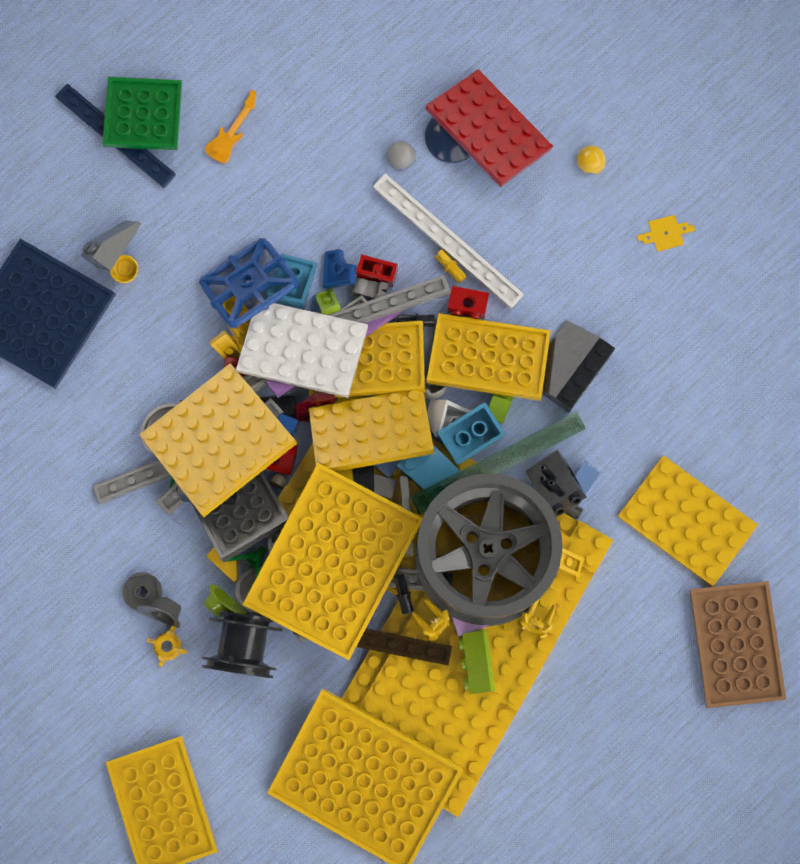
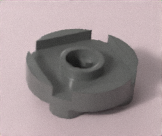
[122,572,163,611]

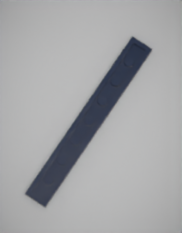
[55,83,176,188]

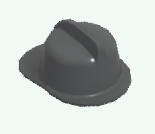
[137,597,181,628]

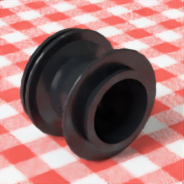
[201,611,283,679]

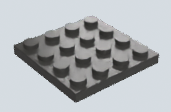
[191,472,289,563]

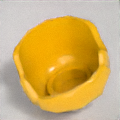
[576,145,606,174]
[110,254,139,283]

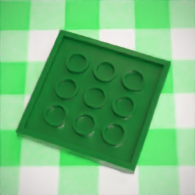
[103,77,182,150]

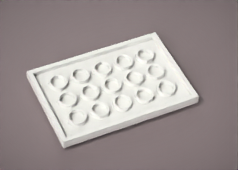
[236,300,368,398]

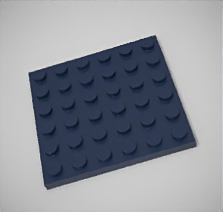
[0,238,116,389]

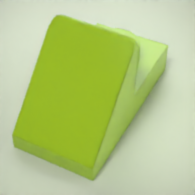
[315,289,341,315]
[489,394,514,424]

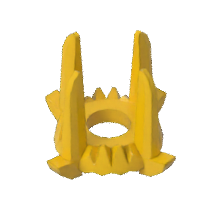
[518,599,556,638]
[412,600,452,641]
[147,626,187,667]

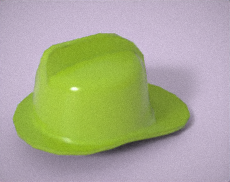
[204,584,247,617]

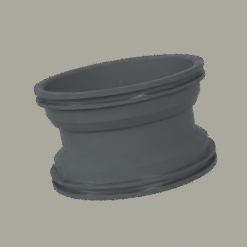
[415,473,563,626]

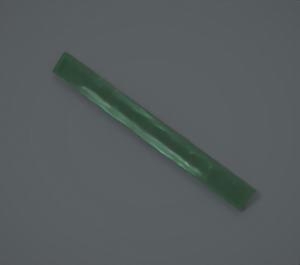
[410,411,586,514]

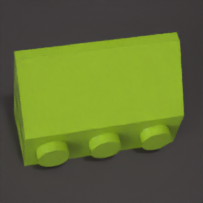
[459,630,495,694]

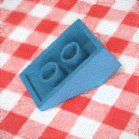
[266,253,317,310]
[437,402,506,465]
[397,445,466,500]

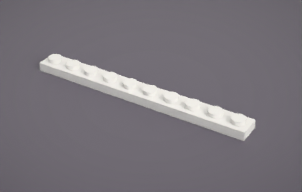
[373,173,524,309]

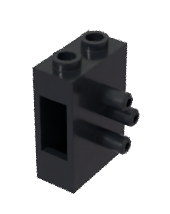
[526,450,587,517]

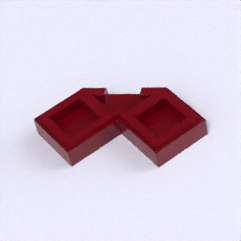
[295,392,335,422]

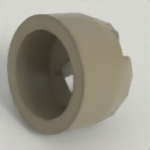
[269,473,286,490]

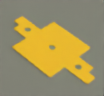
[637,215,695,252]

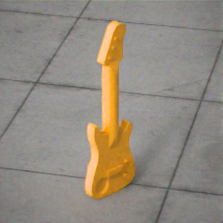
[205,90,257,164]

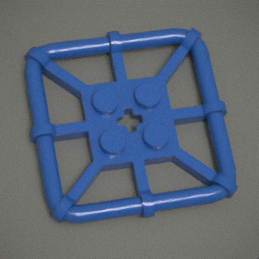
[199,238,298,328]

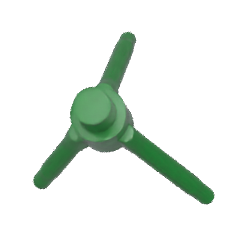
[226,546,266,578]

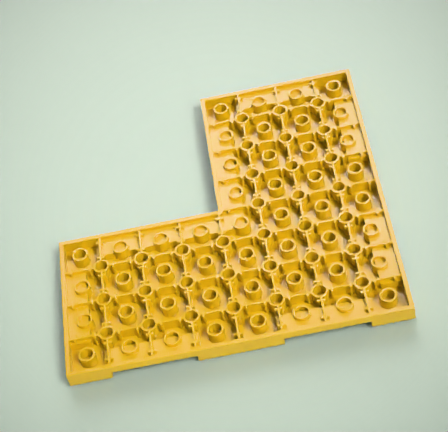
[278,396,613,817]

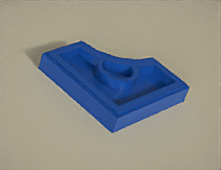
[323,249,356,289]

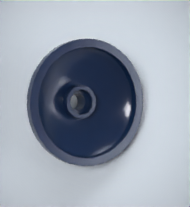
[425,118,471,163]

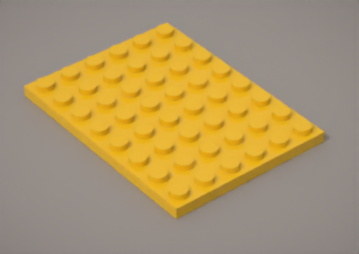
[242,463,423,660]
[267,688,464,864]

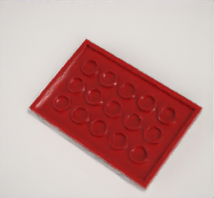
[425,69,553,187]

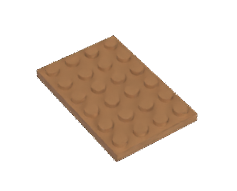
[689,581,786,708]

